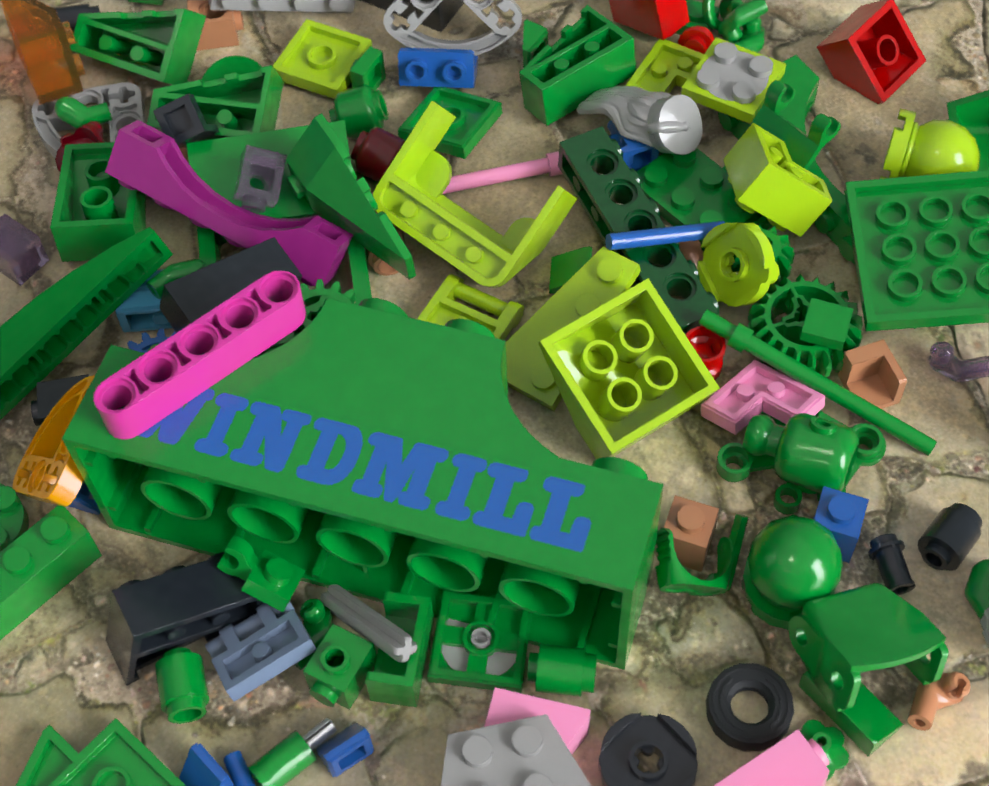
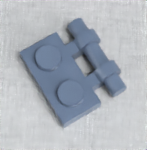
[205,601,317,702]

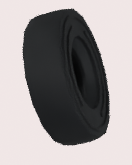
[706,663,794,751]

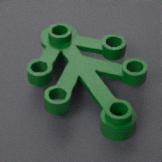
[716,409,886,515]

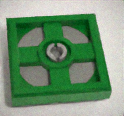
[427,590,532,694]

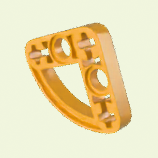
[13,375,95,507]

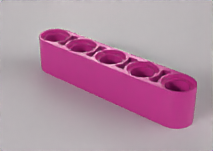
[93,270,306,440]

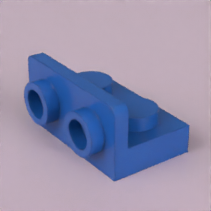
[398,48,478,88]

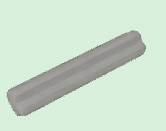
[320,584,417,662]

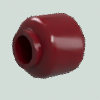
[351,127,405,182]

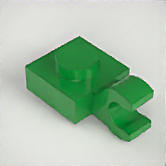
[217,536,305,612]

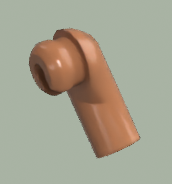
[907,671,971,731]

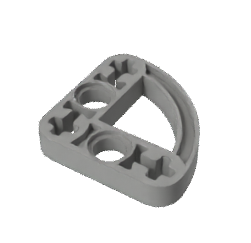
[383,0,522,56]
[32,82,147,158]

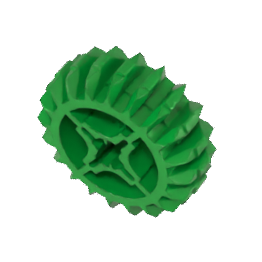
[747,274,863,379]

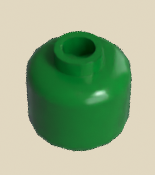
[329,85,389,140]

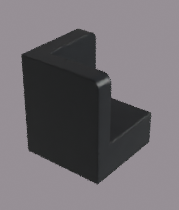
[153,94,219,148]

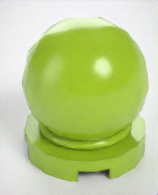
[880,108,980,179]

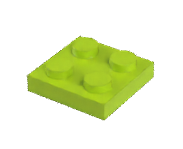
[273,19,372,99]

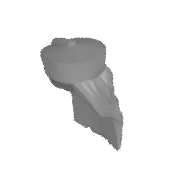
[577,86,702,155]

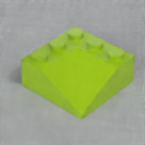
[538,278,720,459]

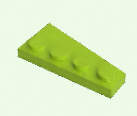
[506,246,641,411]

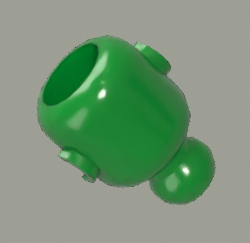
[743,413,859,494]

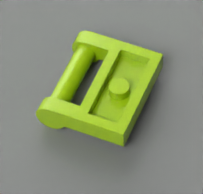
[417,274,525,340]

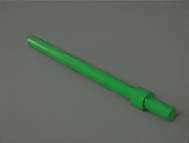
[698,309,937,456]

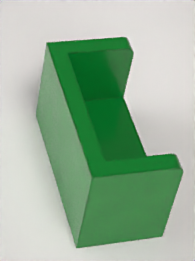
[365,591,434,708]

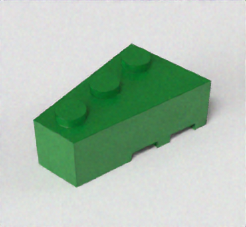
[519,5,636,126]
[69,8,206,85]
[147,65,284,141]

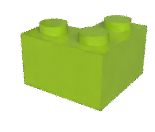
[723,123,833,237]

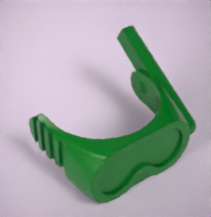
[655,514,749,597]

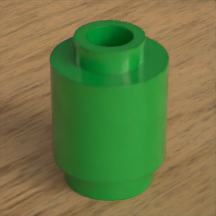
[527,644,597,697]
[155,648,210,724]

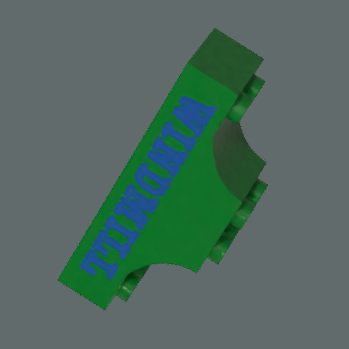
[62,298,664,670]

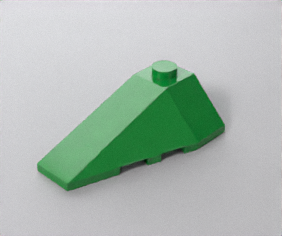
[286,113,416,280]

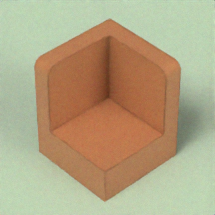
[838,339,907,409]

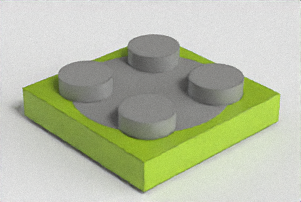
[681,37,786,124]

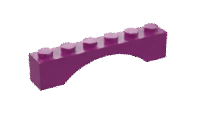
[105,120,353,286]

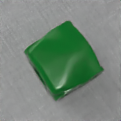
[788,583,949,712]

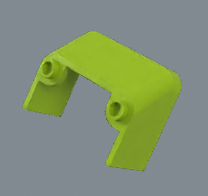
[373,101,577,288]

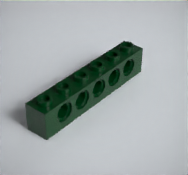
[558,126,720,335]

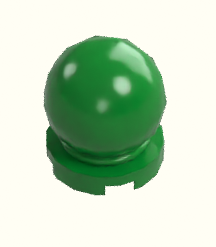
[741,515,843,630]

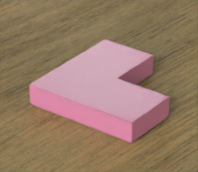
[701,359,825,435]

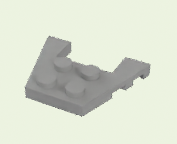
[441,714,591,786]

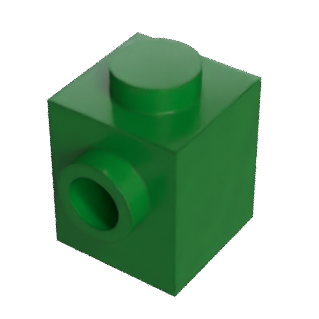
[303,624,377,710]

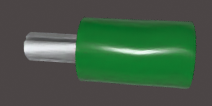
[247,718,337,786]

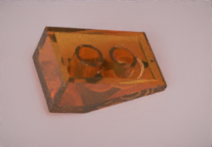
[0,0,86,105]

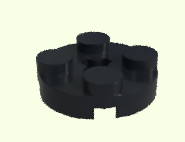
[598,713,698,786]

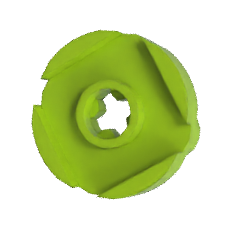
[697,222,779,307]

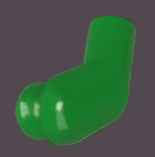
[718,0,768,43]
[733,17,765,53]
[54,96,113,129]
[146,258,206,299]
[964,559,989,620]
[294,598,333,670]

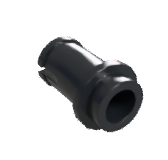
[868,533,916,595]

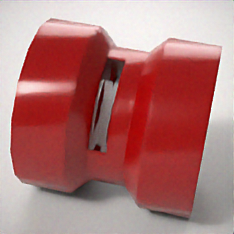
[686,326,726,380]

